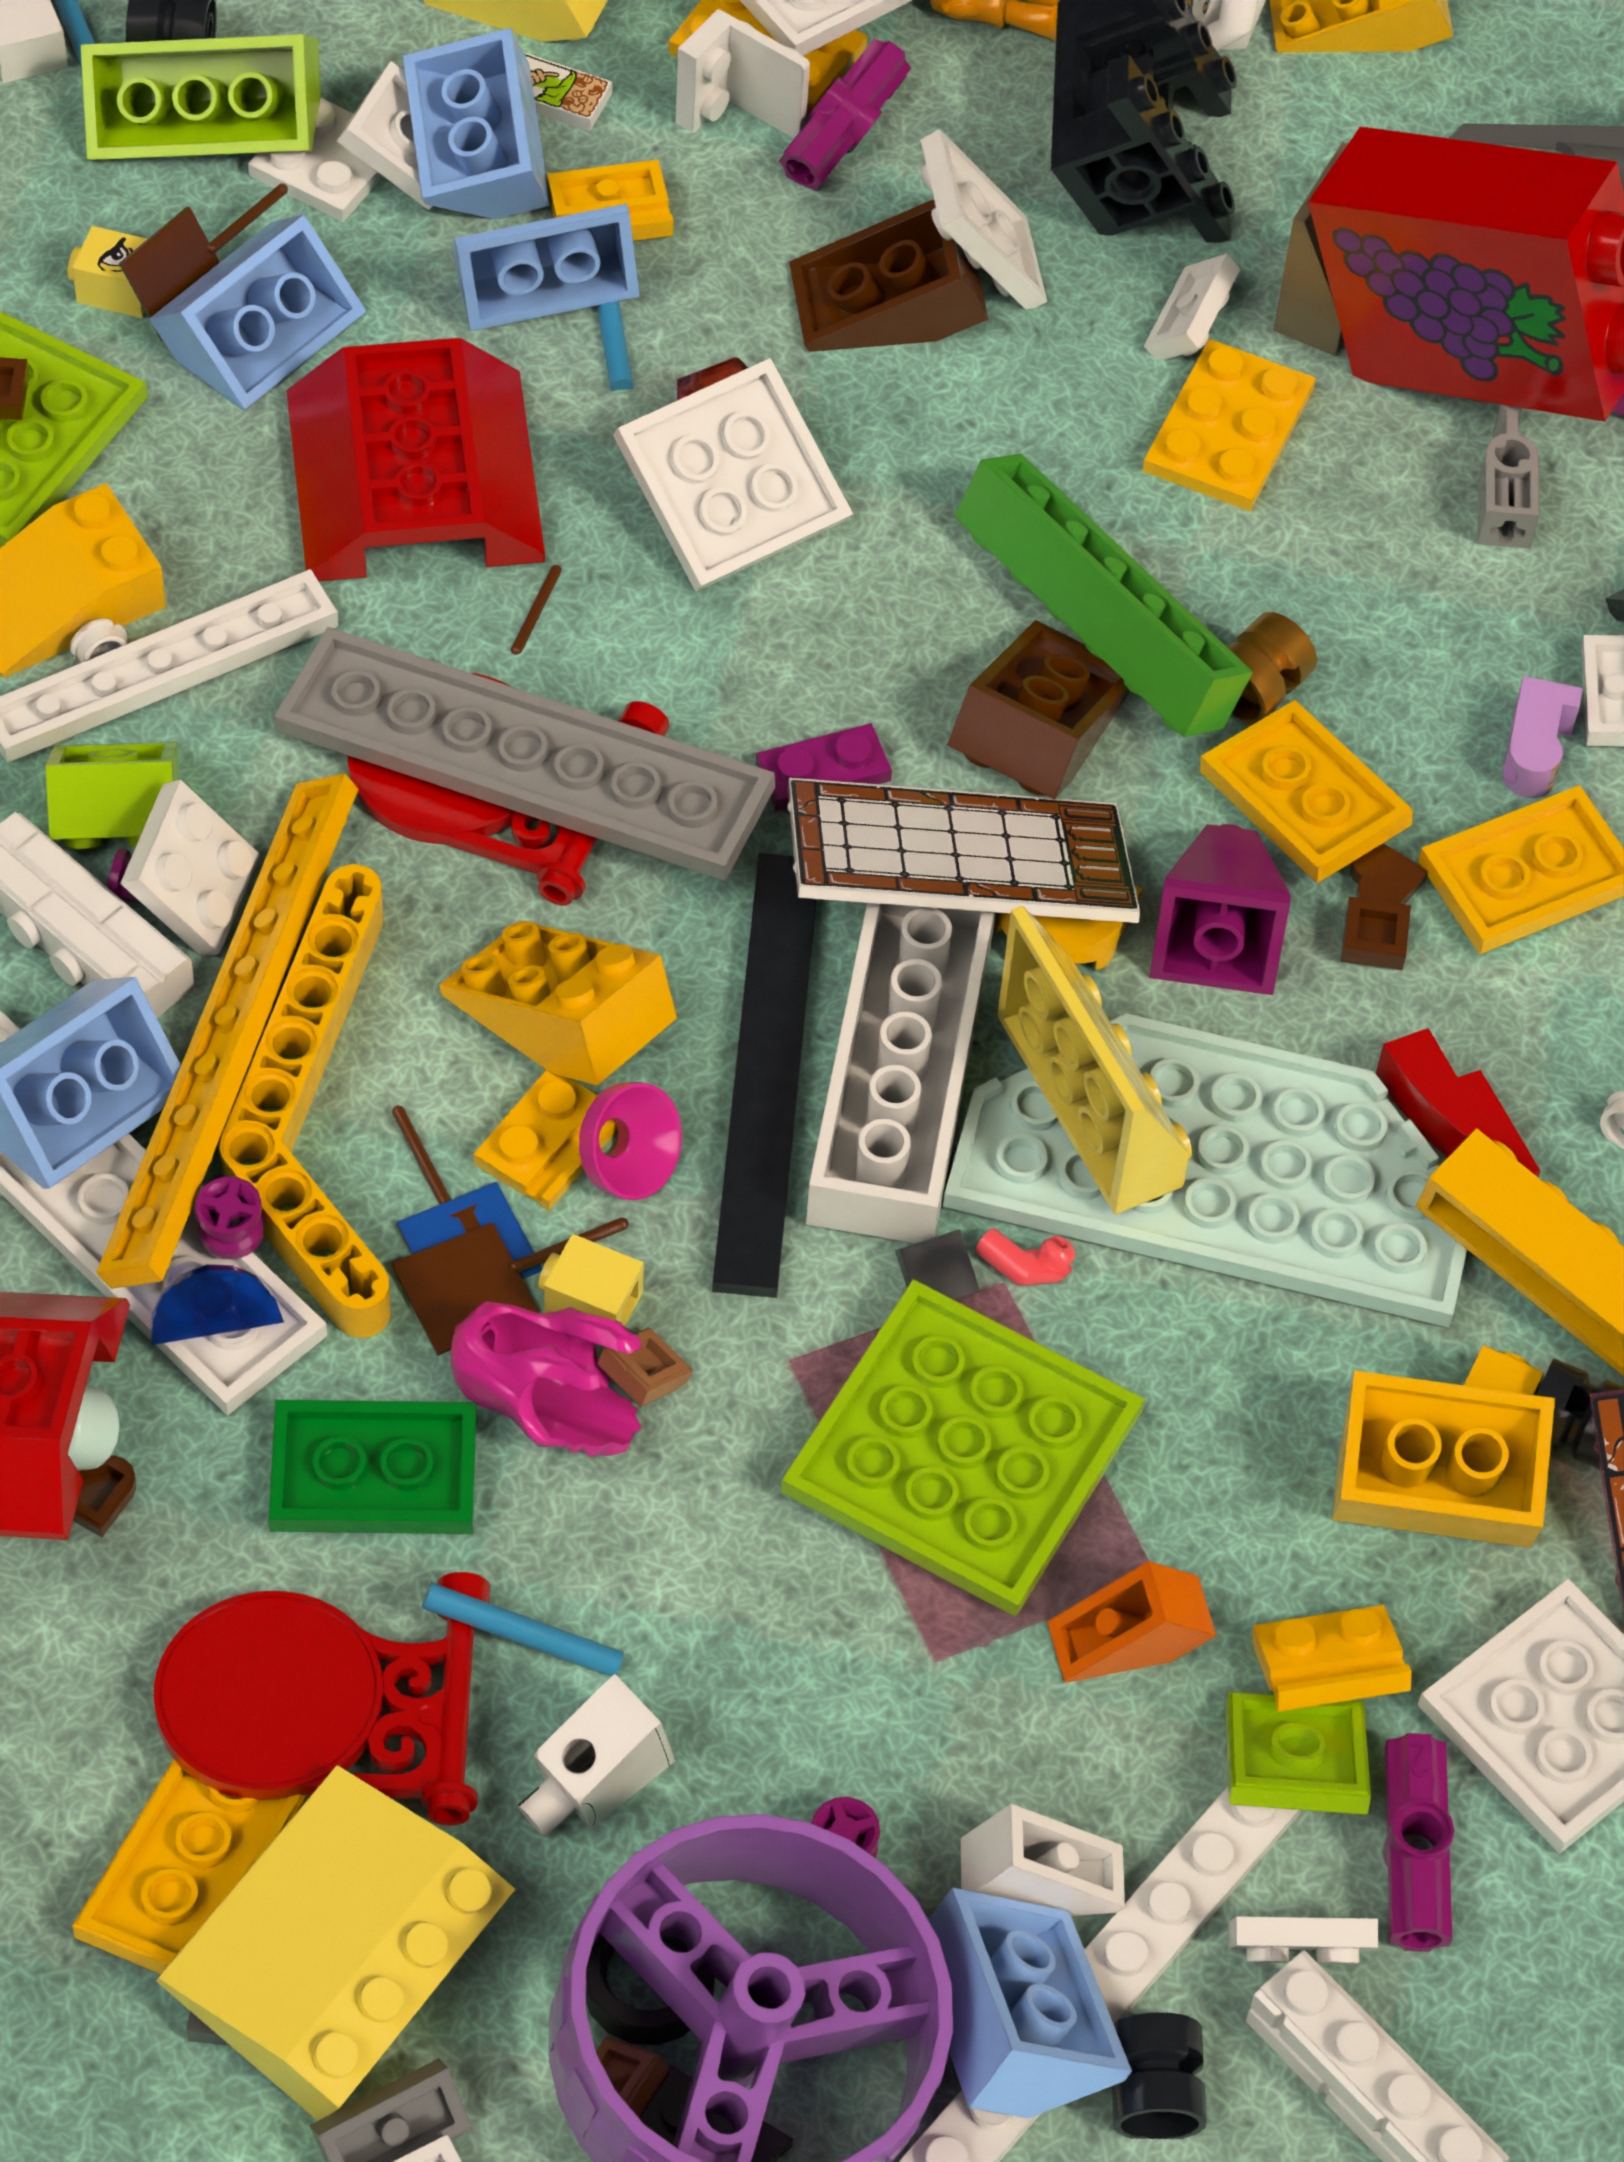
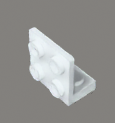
[676,9,810,138]

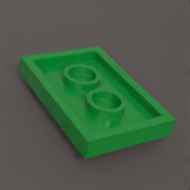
[268,1400,477,1534]

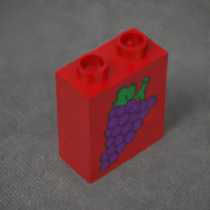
[1308,126,1624,422]

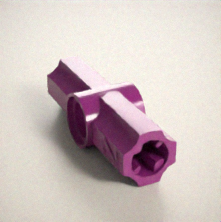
[779,38,911,191]
[1383,1733,1455,1952]

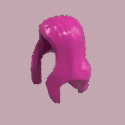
[450,1301,642,1457]

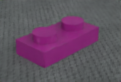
[756,723,892,811]

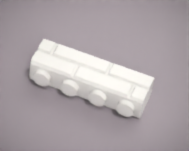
[0,812,195,1018]
[1246,1950,1510,2162]

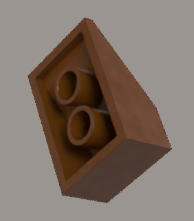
[789,199,989,352]
[947,620,1130,800]

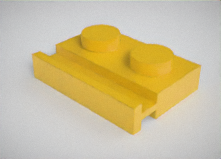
[547,159,674,241]
[473,1070,618,1211]
[1252,1605,1412,1712]

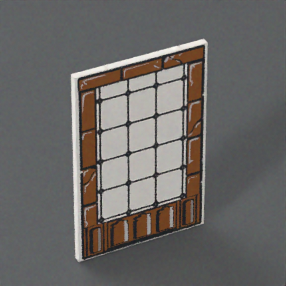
[787,778,1140,923]

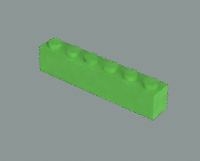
[954,453,1253,737]

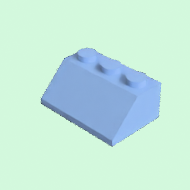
[403,27,550,219]
[452,203,640,331]
[149,214,367,410]
[0,977,181,1189]
[928,1887,1132,2118]

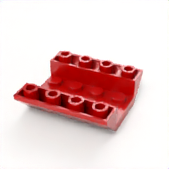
[286,338,545,581]
[0,1292,130,1540]

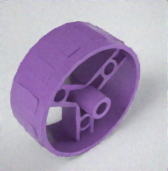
[549,1814,953,2162]

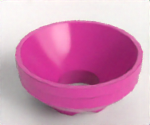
[579,1082,682,1200]

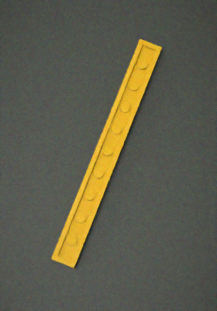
[96,773,358,1289]

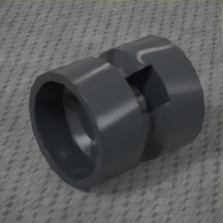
[126,0,217,42]
[1537,1358,1624,1472]
[1112,2012,1207,2139]

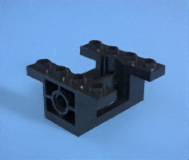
[1051,0,1237,243]

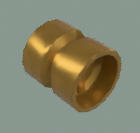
[1227,612,1318,725]

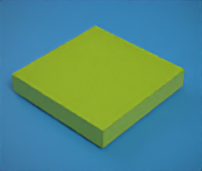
[1225,1692,1371,1815]

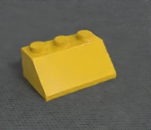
[1332,1370,1555,1548]

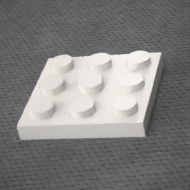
[613,358,853,592]
[1418,1578,1624,1854]

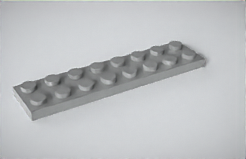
[274,627,775,881]

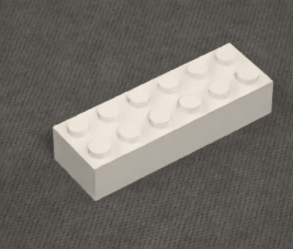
[806,903,996,1243]

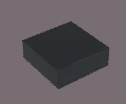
[895,1230,980,1300]

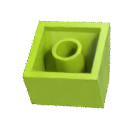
[45,741,178,849]

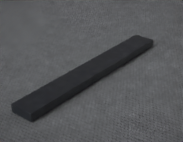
[712,853,817,1298]

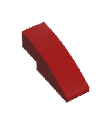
[1376,1028,1541,1177]

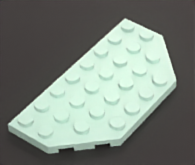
[943,1013,1467,1328]

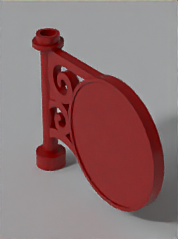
[348,672,670,906]
[154,1572,491,1826]

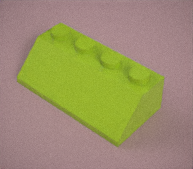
[80,34,321,160]

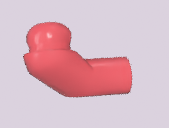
[975,1228,1075,1286]

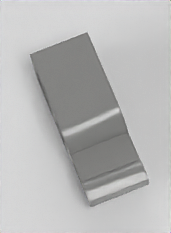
[1478,404,1539,549]

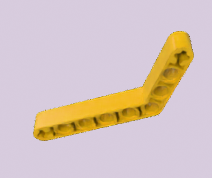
[219,864,391,1338]

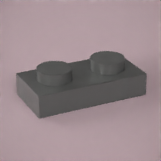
[310,2058,473,2162]

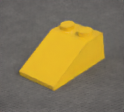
[0,483,166,678]

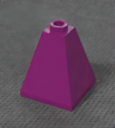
[1149,824,1291,995]

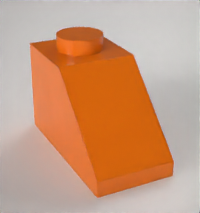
[1047,1561,1216,1683]

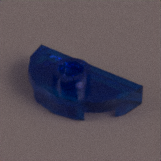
[151,1264,284,1345]

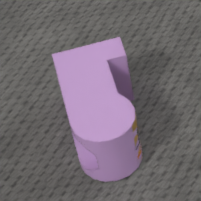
[1503,676,1583,798]

